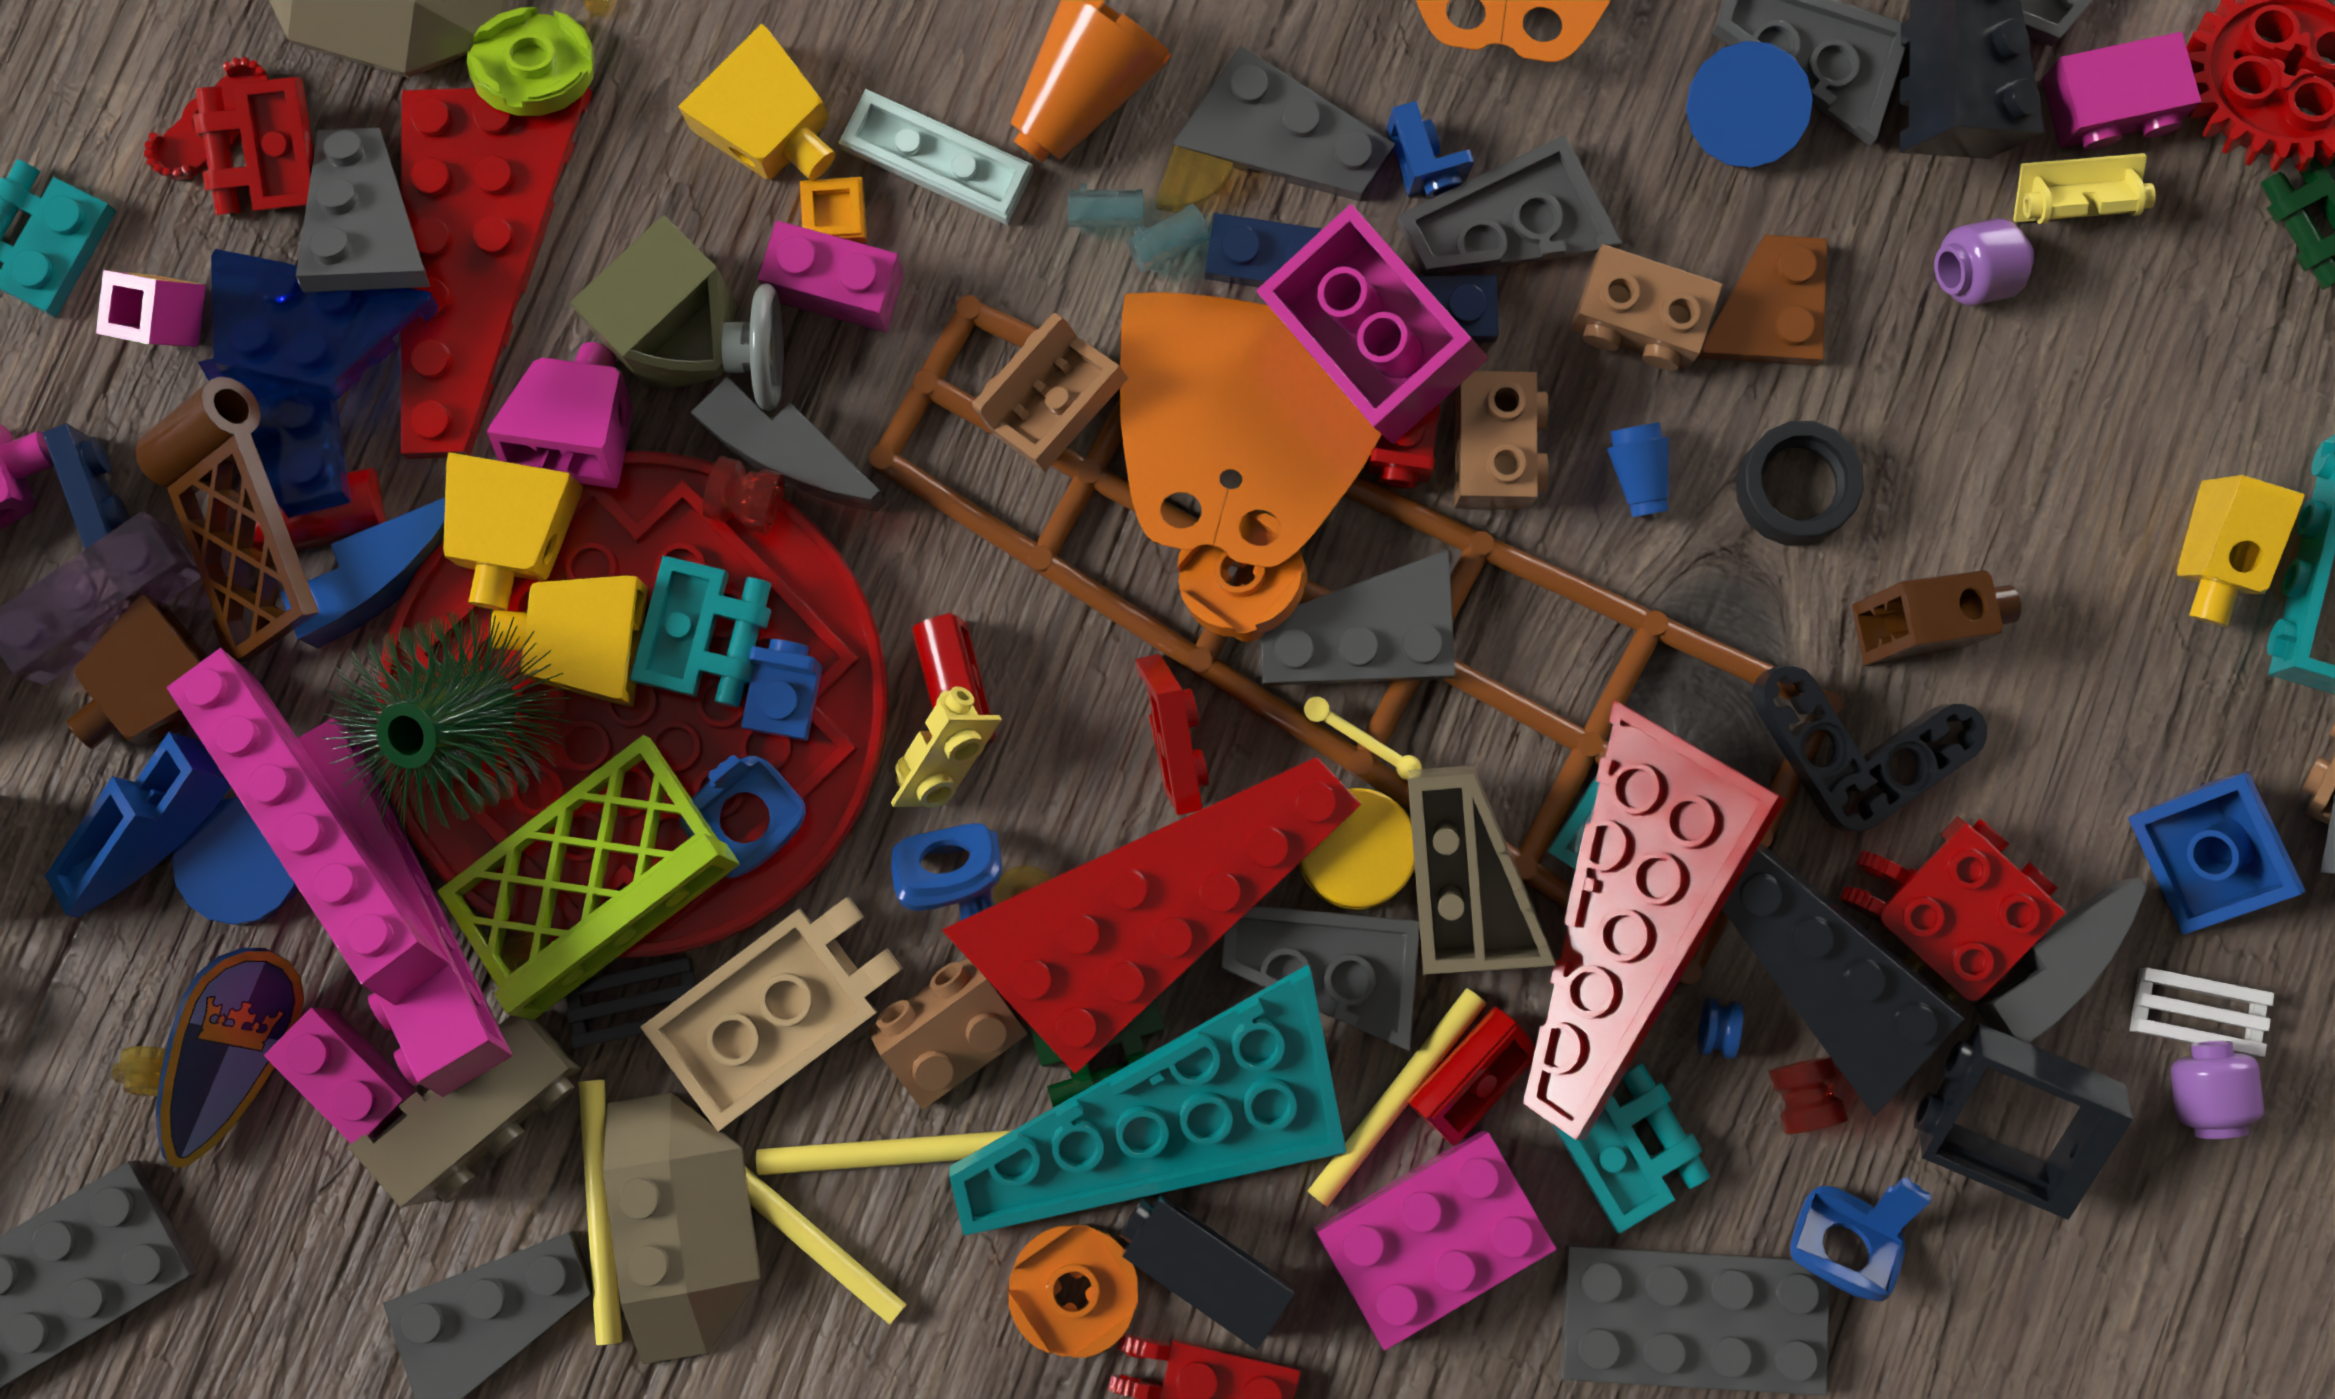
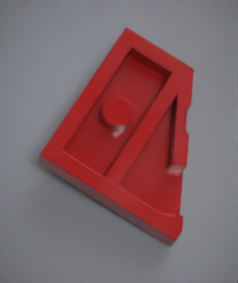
[1135,654,1209,815]

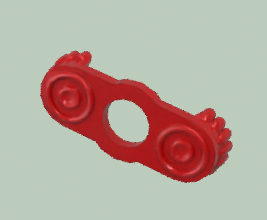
[144,57,269,181]

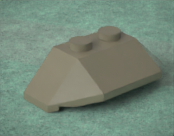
[269,0,509,78]
[603,1093,761,1364]

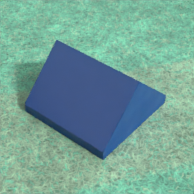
[2128,771,2306,935]

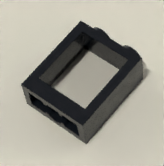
[1914,1022,2133,1220]
[1119,1193,1295,1350]

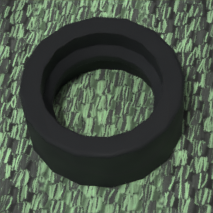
[1736,421,1864,546]

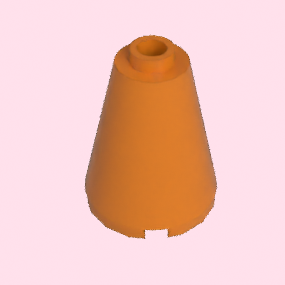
[1010,0,1171,163]

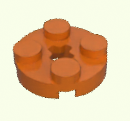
[1177,511,1308,642]
[1008,1224,1138,1358]

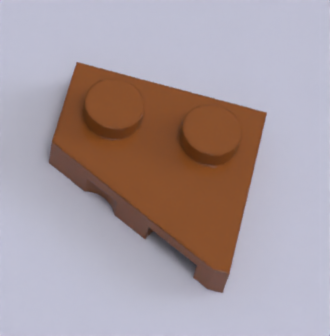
[1698,235,1827,366]

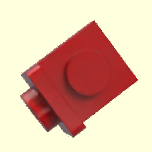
[1366,404,1441,489]

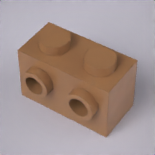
[1570,244,1722,371]
[1454,371,1548,510]

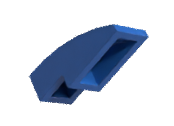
[280,498,445,648]
[45,732,231,918]

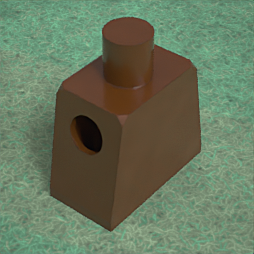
[1851,570,2021,666]
[66,594,209,749]

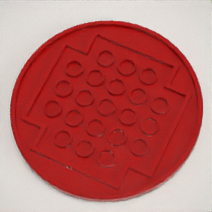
[375,451,889,959]

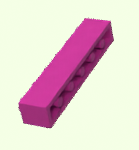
[166,648,450,1005]
[298,718,513,1097]

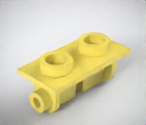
[2013,153,2156,224]
[891,686,1002,808]

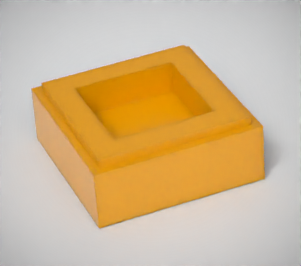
[800,177,867,243]

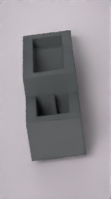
[691,377,886,512]
[1974,877,2147,1043]

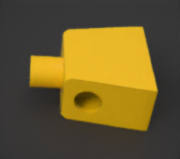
[678,23,836,181]
[443,452,583,611]
[2177,475,2305,627]
[490,575,648,707]

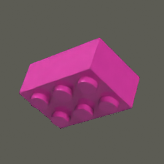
[1256,204,1489,444]
[1313,1131,1557,1351]

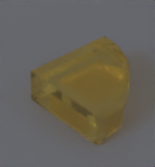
[1156,145,1233,212]

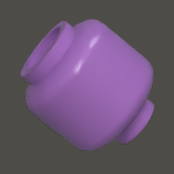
[1934,218,2034,306]
[2170,1041,2264,1139]

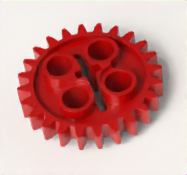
[2186,0,2335,172]

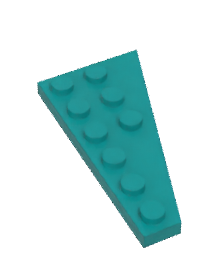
[949,964,1346,1236]

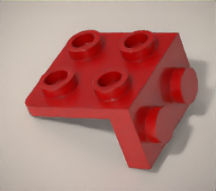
[1880,816,2066,1001]

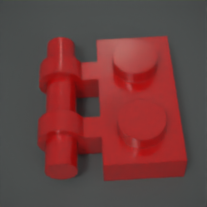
[193,77,314,215]

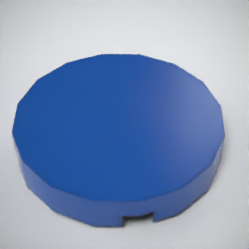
[1686,41,1813,168]
[172,797,299,926]

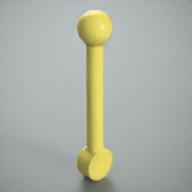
[1304,697,1421,780]

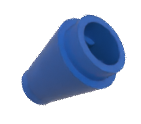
[1606,422,1669,517]

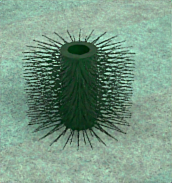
[321,607,572,833]

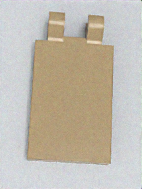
[640,897,903,1132]

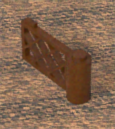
[135,377,319,662]

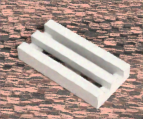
[2129,967,2275,1057]

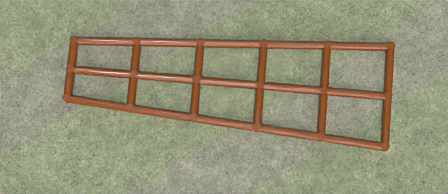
[869,295,1843,985]

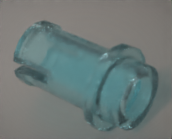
[1068,183,1143,234]
[1126,204,1210,273]

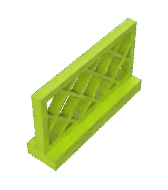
[437,735,740,1020]

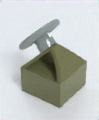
[570,214,784,411]

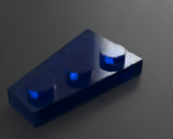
[198,331,351,518]

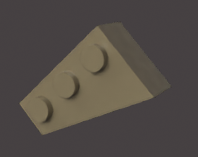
[1408,765,1556,975]
[348,1015,582,1208]

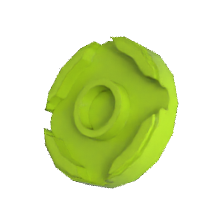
[467,7,595,116]

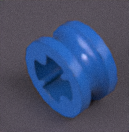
[1697,997,1743,1059]

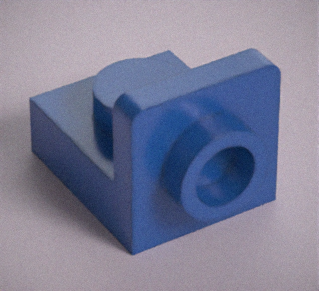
[1386,101,1474,198]
[741,639,823,741]

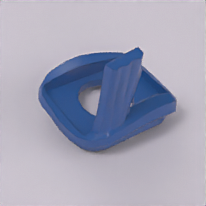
[679,755,806,878]
[891,823,1002,921]
[1790,1177,1931,1301]

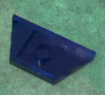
[211,249,439,400]

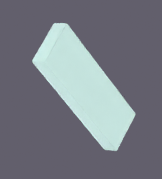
[839,89,1034,225]

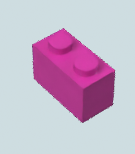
[2041,31,2201,151]
[758,220,904,333]
[263,1008,422,1144]

